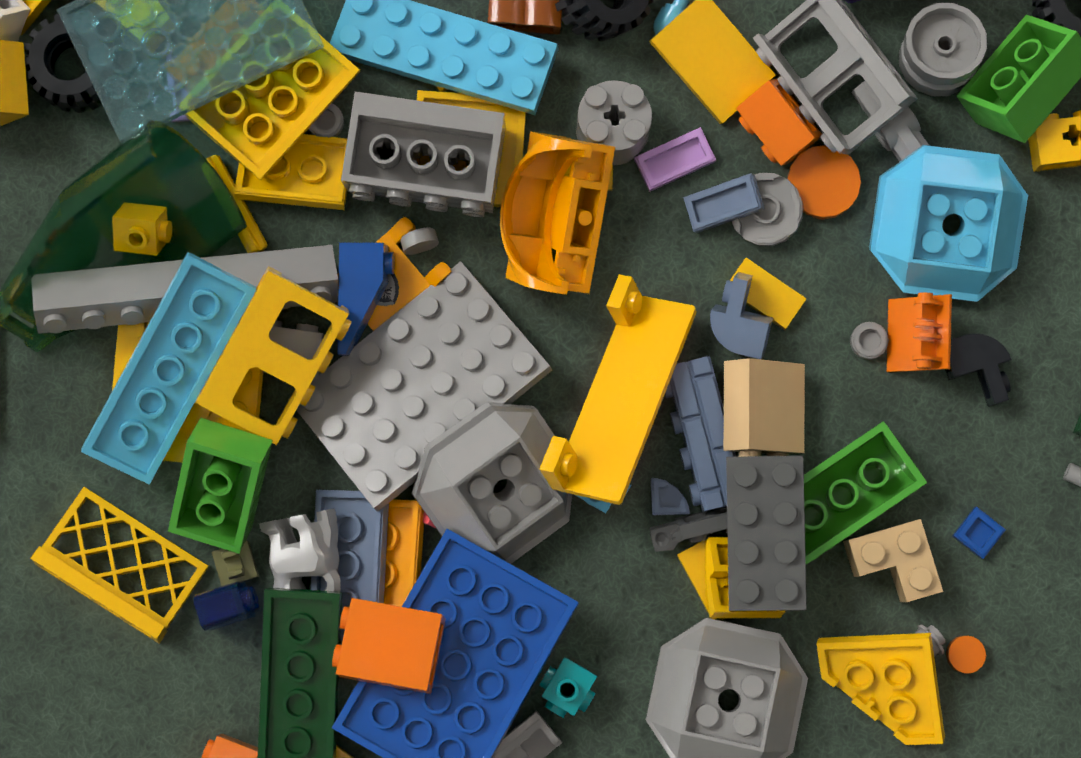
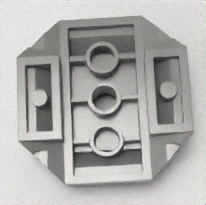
[412,402,572,564]
[645,618,808,758]

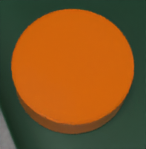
[946,636,986,673]

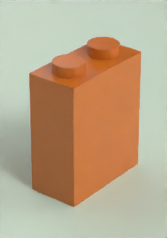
[332,598,446,694]

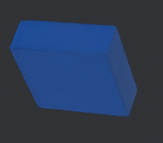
[952,507,1006,559]

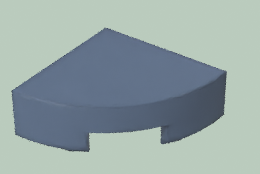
[651,478,690,516]

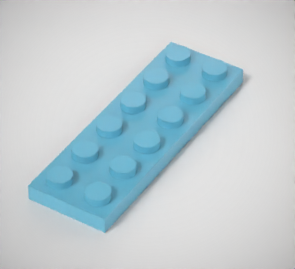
[330,0,559,115]
[81,252,256,485]

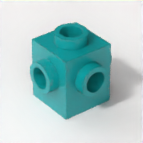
[539,656,597,718]

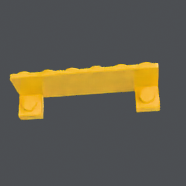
[539,274,697,505]

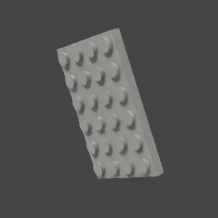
[288,261,552,512]

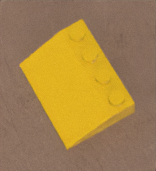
[178,0,360,180]

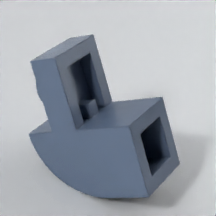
[710,272,773,359]

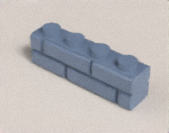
[665,356,736,512]

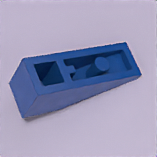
[338,243,395,356]

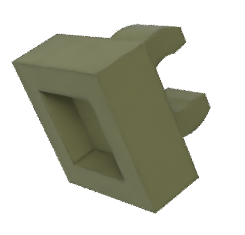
[212,541,259,588]

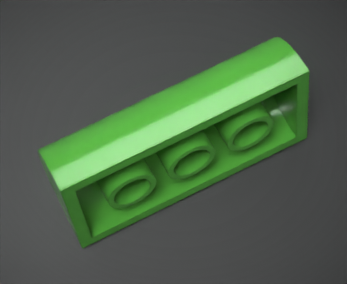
[804,421,927,565]

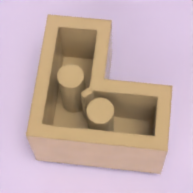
[843,519,943,602]

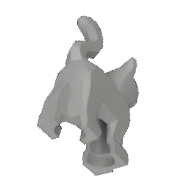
[259,508,341,592]

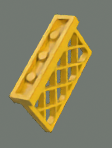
[30,487,208,644]

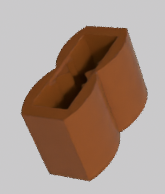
[488,0,562,34]

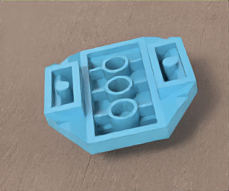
[869,145,1028,302]

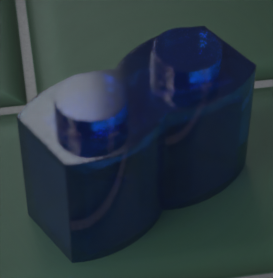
[193,581,260,631]

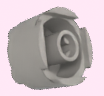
[576,80,652,165]

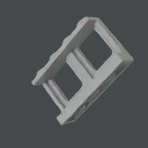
[753,0,918,155]

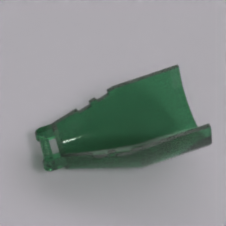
[0,120,247,352]

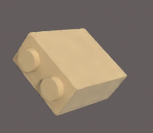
[723,358,805,457]

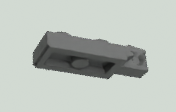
[649,506,727,552]

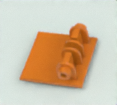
[887,292,952,372]

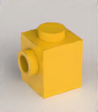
[112,202,172,256]

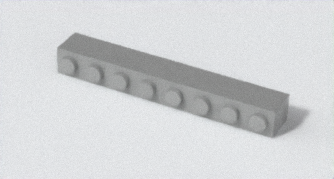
[31,245,338,334]

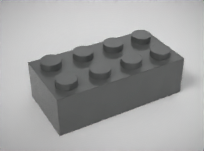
[726,456,806,611]

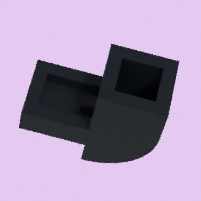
[945,334,1012,407]

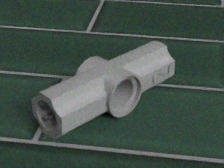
[851,81,930,162]

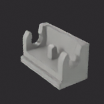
[493,710,563,758]

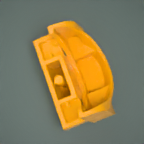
[500,131,615,295]

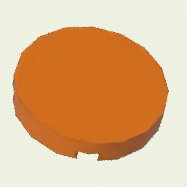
[787,145,861,219]

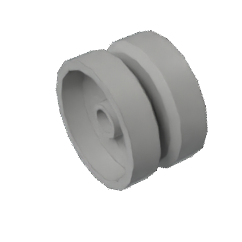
[899,3,987,96]

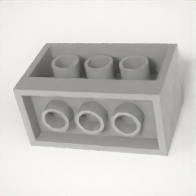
[341,92,506,217]

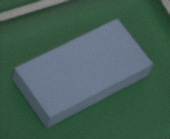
[683,173,765,233]

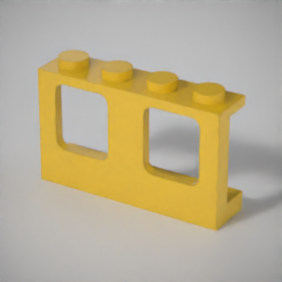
[196,266,352,445]

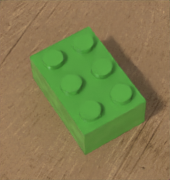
[956,14,1081,143]
[168,417,273,554]

